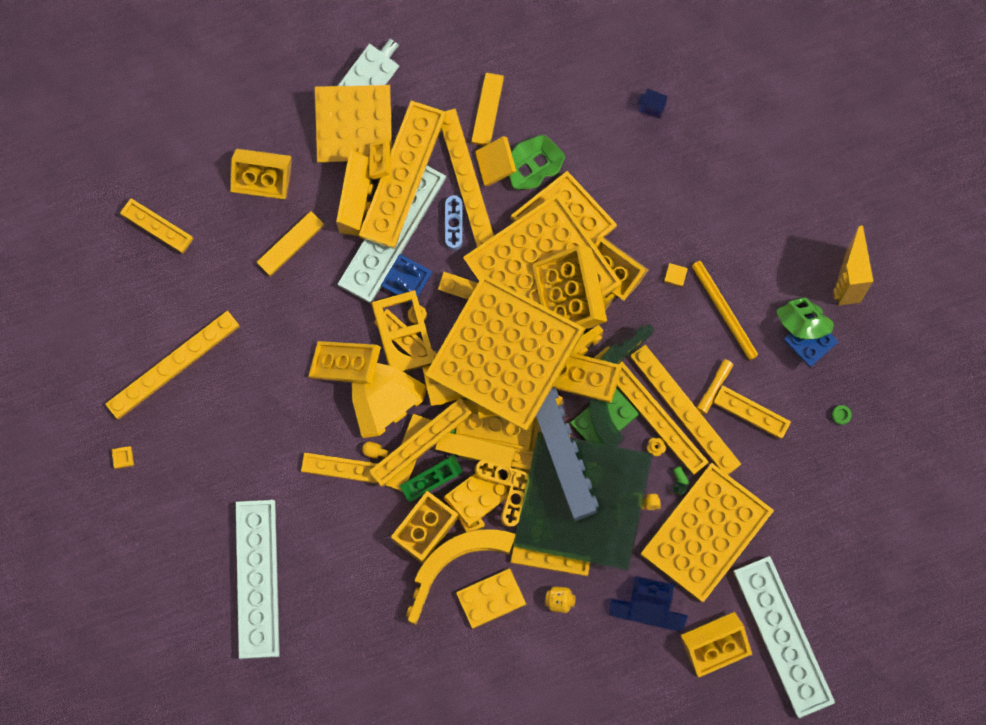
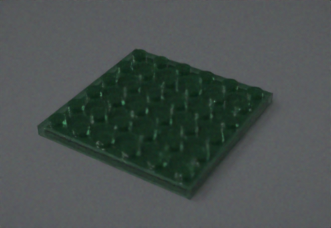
[513,432,653,571]

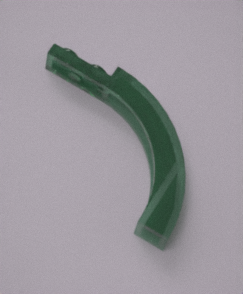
[589,324,654,453]

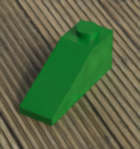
[400,454,463,503]

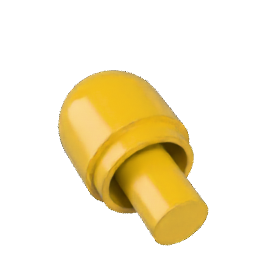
[362,441,389,459]

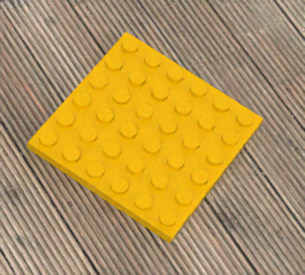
[463,193,622,305]
[425,275,585,431]

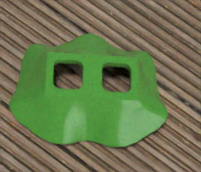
[509,135,565,189]
[777,297,834,340]

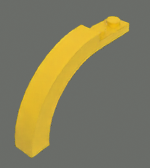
[406,530,516,625]

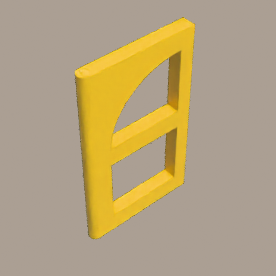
[371,290,434,372]

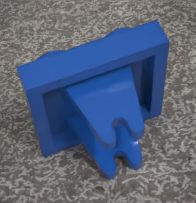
[381,254,433,305]
[783,314,839,368]

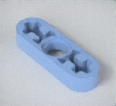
[445,196,462,251]

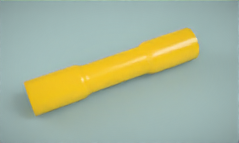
[697,359,734,414]

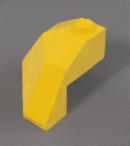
[352,363,427,438]

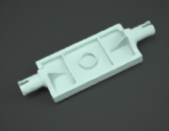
[338,39,399,86]

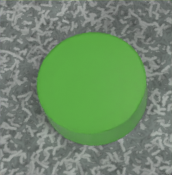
[831,405,852,425]

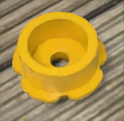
[647,438,666,456]

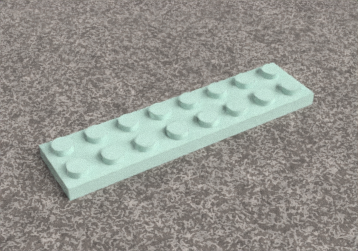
[338,166,446,304]
[236,500,280,659]
[734,556,835,718]

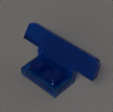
[610,576,688,631]

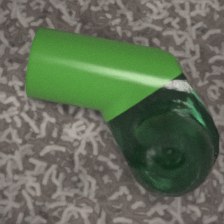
[672,466,689,496]

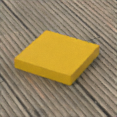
[475,136,516,186]

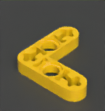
[474,460,530,527]

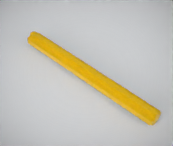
[692,261,758,360]

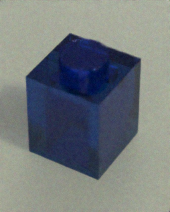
[638,88,668,119]

